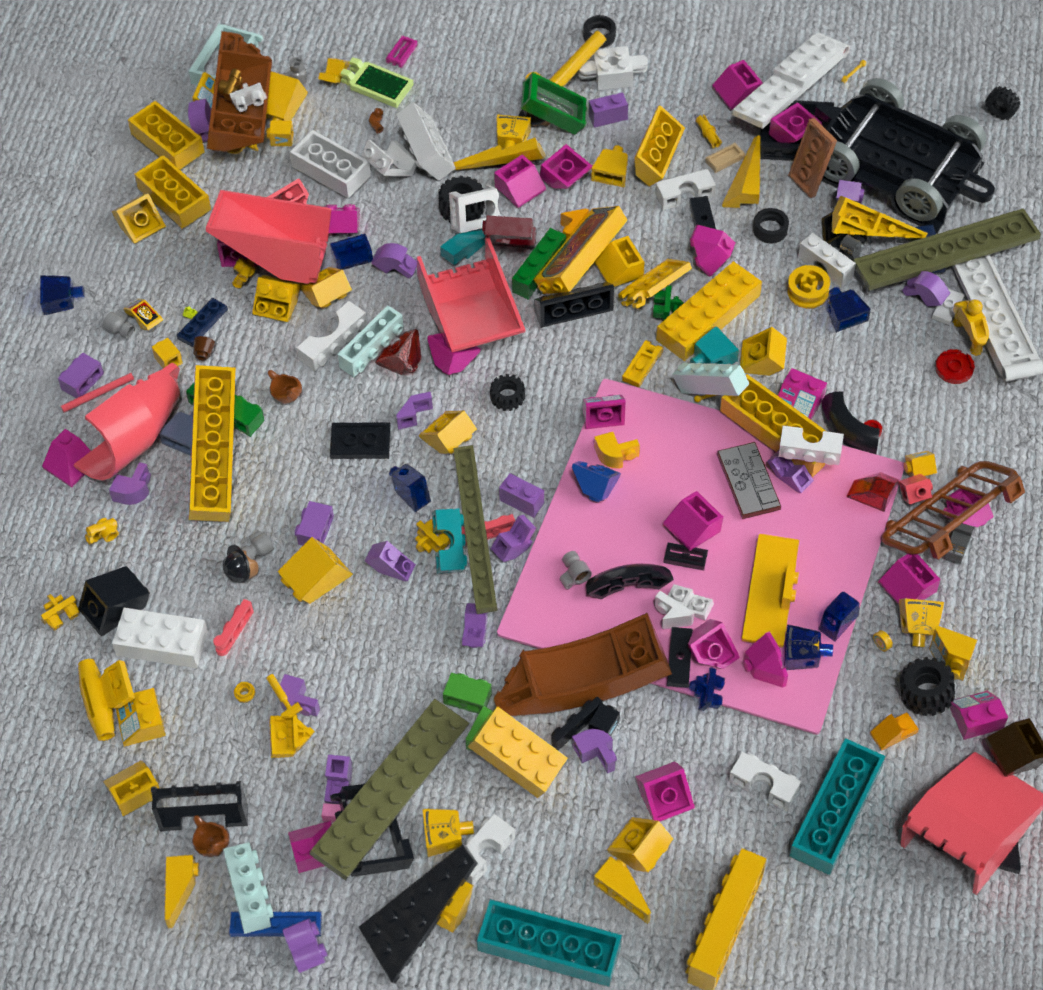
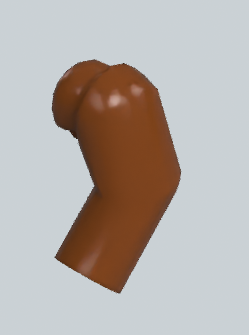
[369,108,384,134]

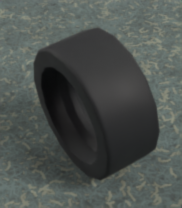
[583,15,616,48]
[753,208,789,244]

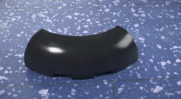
[821,391,880,454]
[586,563,674,599]

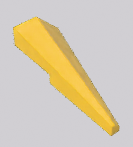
[722,135,760,208]
[453,137,546,170]
[832,196,928,239]

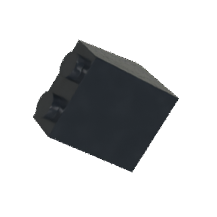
[78,566,150,636]

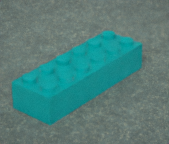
[789,738,886,875]
[477,899,622,987]

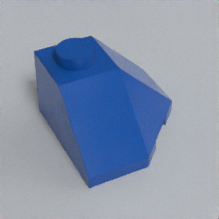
[572,461,621,502]

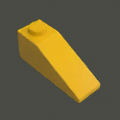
[165,855,200,928]
[594,856,651,924]

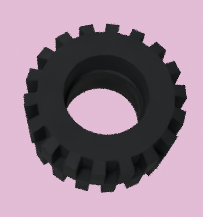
[438,176,485,223]
[900,657,955,716]

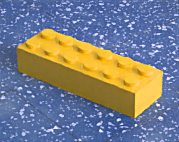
[656,261,762,361]
[720,374,827,477]
[685,848,767,990]

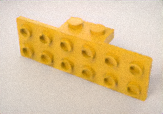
[742,534,799,647]

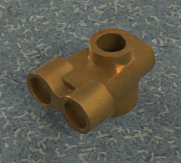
[218,69,243,101]

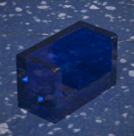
[330,234,373,270]

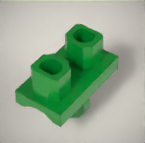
[653,285,684,321]

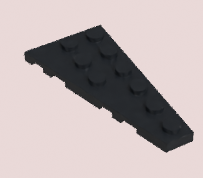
[359,844,478,984]

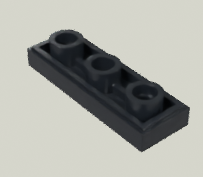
[689,196,716,229]
[667,627,693,688]
[551,697,603,750]

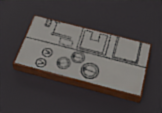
[717,442,781,519]

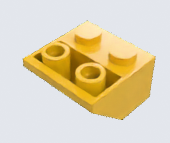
[594,236,645,287]
[252,275,301,322]
[103,760,159,816]

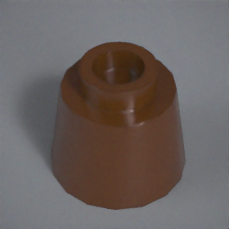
[193,336,215,361]

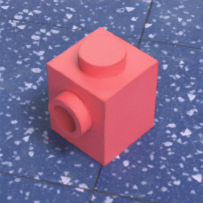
[899,474,933,505]

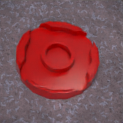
[935,349,975,384]

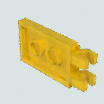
[618,258,692,309]

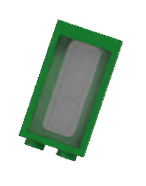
[521,72,587,135]

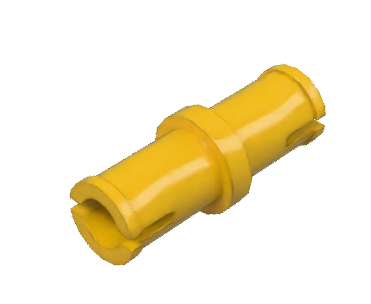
[696,114,722,148]

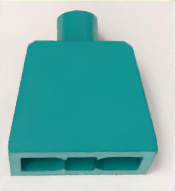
[690,326,739,364]

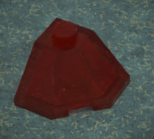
[375,329,421,375]
[847,472,900,512]

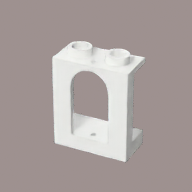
[361,140,417,176]
[449,184,500,233]

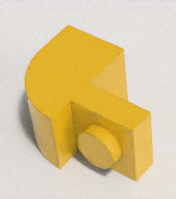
[594,432,640,469]

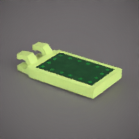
[340,57,414,108]

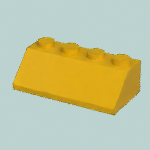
[634,105,685,187]

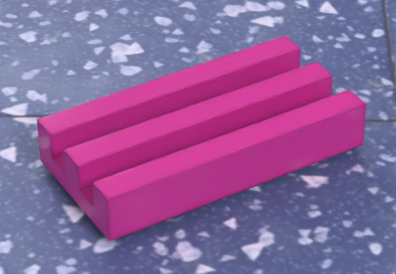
[386,36,418,68]

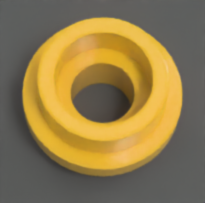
[234,682,255,702]

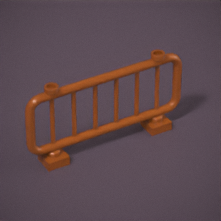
[881,461,1025,560]

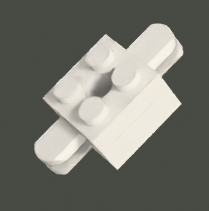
[578,46,648,90]

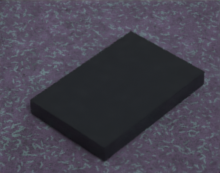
[330,422,391,459]

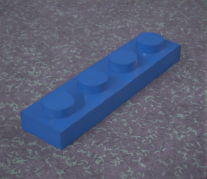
[229,912,322,937]

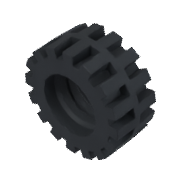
[985,86,1021,120]
[490,374,525,411]

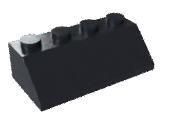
[534,282,614,328]

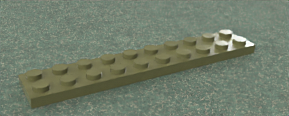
[853,208,1041,291]
[309,699,469,881]

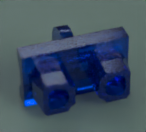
[689,667,725,711]

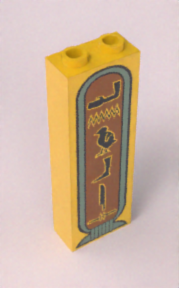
[534,206,627,294]

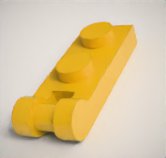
[622,340,664,388]

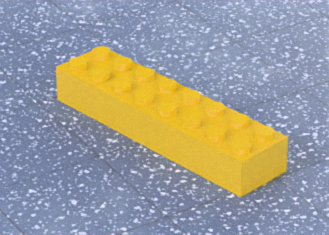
[189,365,236,522]

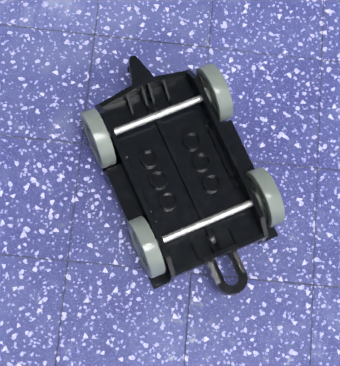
[814,78,995,234]

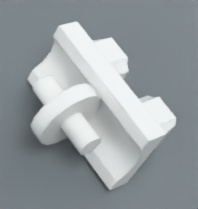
[230,83,267,112]

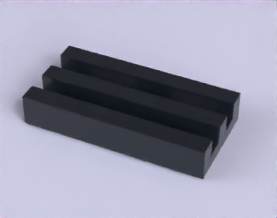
[664,542,708,571]

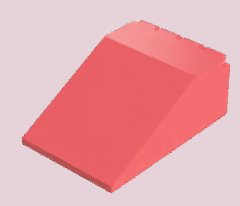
[206,190,331,284]
[417,237,526,353]
[901,752,1043,895]

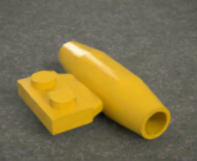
[78,659,135,741]

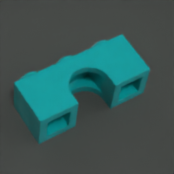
[432,508,467,574]

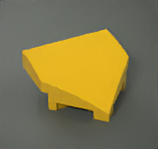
[269,715,315,758]

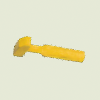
[266,674,303,719]

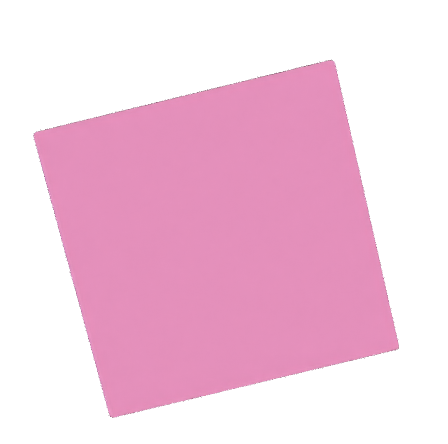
[497,379,904,734]

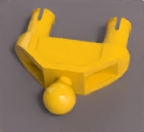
[953,299,989,356]

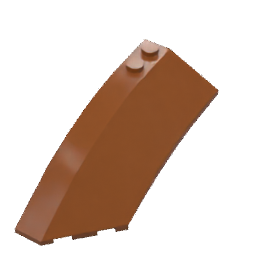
[206,31,272,152]
[494,613,672,716]

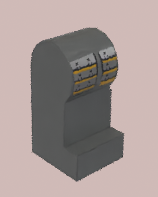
[839,235,862,261]
[945,523,974,564]

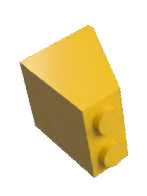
[266,71,308,121]
[277,537,353,604]

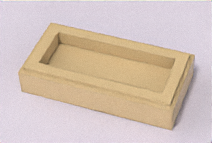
[705,143,745,173]

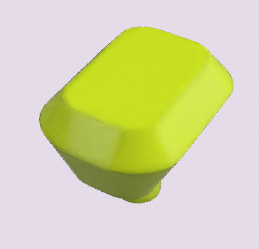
[182,306,198,319]

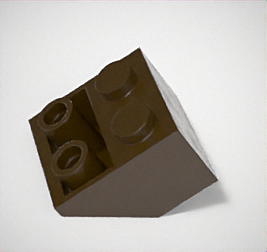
[984,718,1043,777]

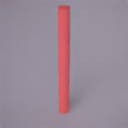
[60,373,134,413]

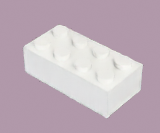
[396,102,456,181]
[290,130,371,198]
[112,608,208,668]

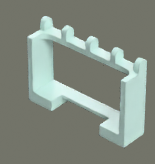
[189,24,263,85]

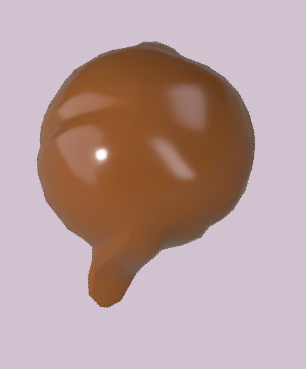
[268,370,302,404]
[192,815,230,857]

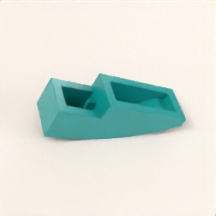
[440,228,487,265]

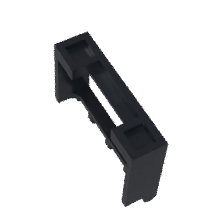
[151,781,248,831]
[330,784,414,877]

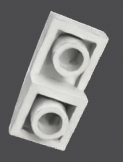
[668,584,714,620]

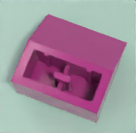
[712,60,763,110]
[494,154,546,208]
[324,204,360,233]
[663,491,724,550]
[878,554,941,605]

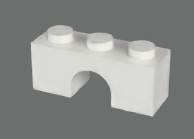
[656,169,716,210]
[798,233,856,288]
[778,426,844,465]
[729,752,801,811]
[466,814,515,885]

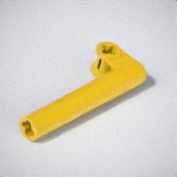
[525,30,606,103]

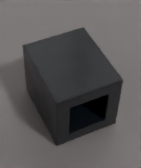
[589,703,620,736]

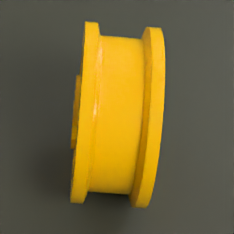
[787,265,830,309]

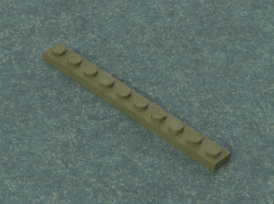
[453,445,498,614]

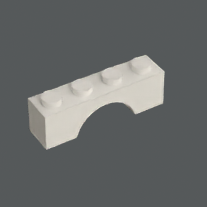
[297,301,367,371]

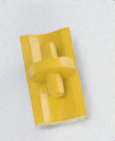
[415,519,450,553]
[41,594,80,631]

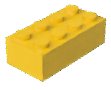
[128,101,205,170]
[134,155,211,229]
[468,706,567,798]

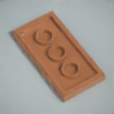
[789,118,837,198]

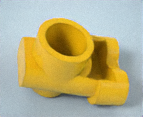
[232,257,256,288]
[85,518,119,545]

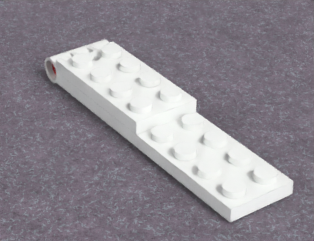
[733,32,850,129]
[952,255,1043,381]

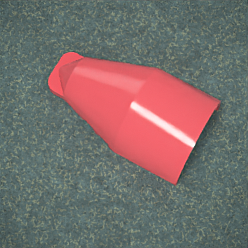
[74,363,180,481]

